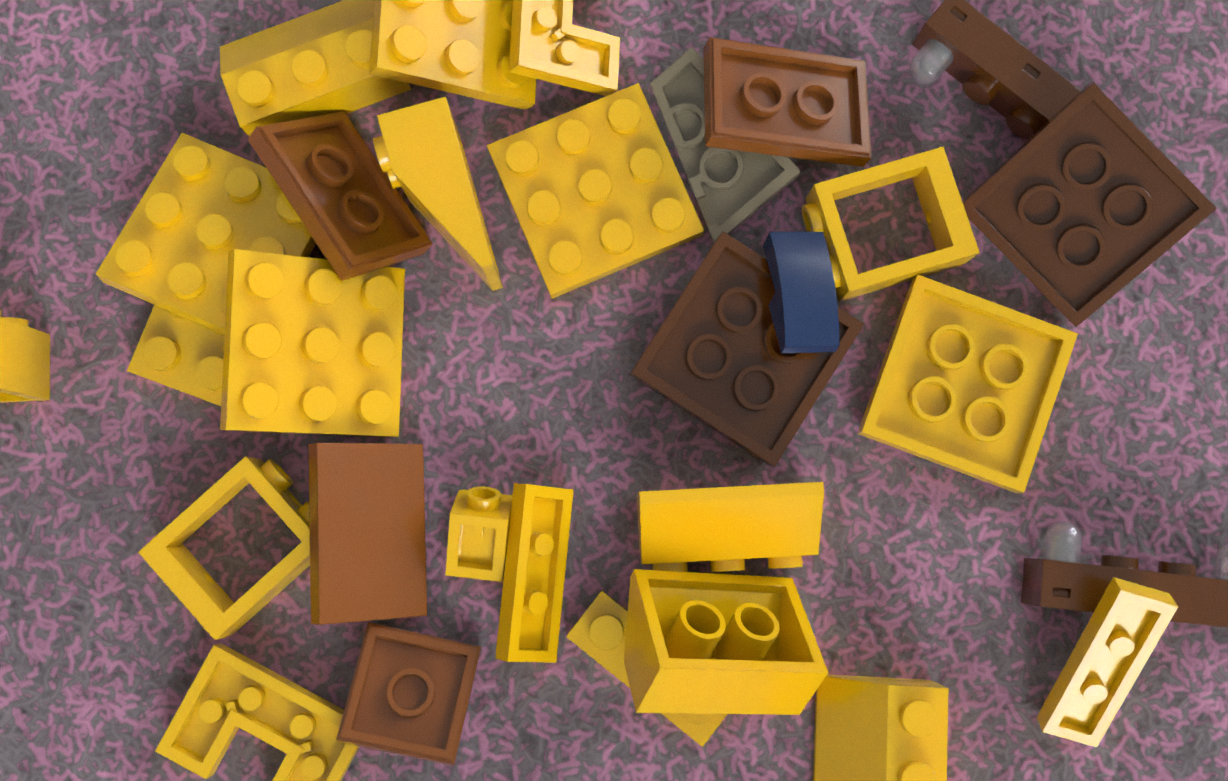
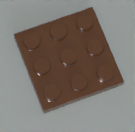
[962,82,1217,327]
[629,231,864,467]

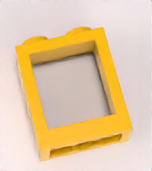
[802,147,980,302]
[138,456,310,640]

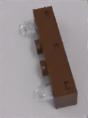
[909,0,1081,139]
[1021,521,1228,628]

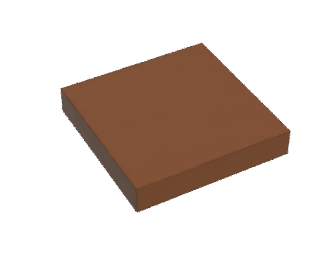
[336,622,481,766]

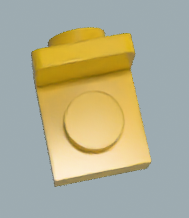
[445,486,512,582]

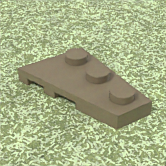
[650,47,800,242]

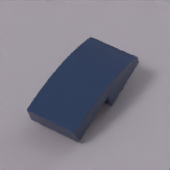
[763,231,840,353]

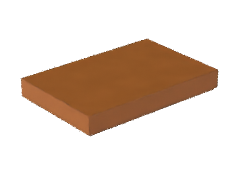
[703,37,872,167]
[248,111,433,281]
[308,443,427,625]

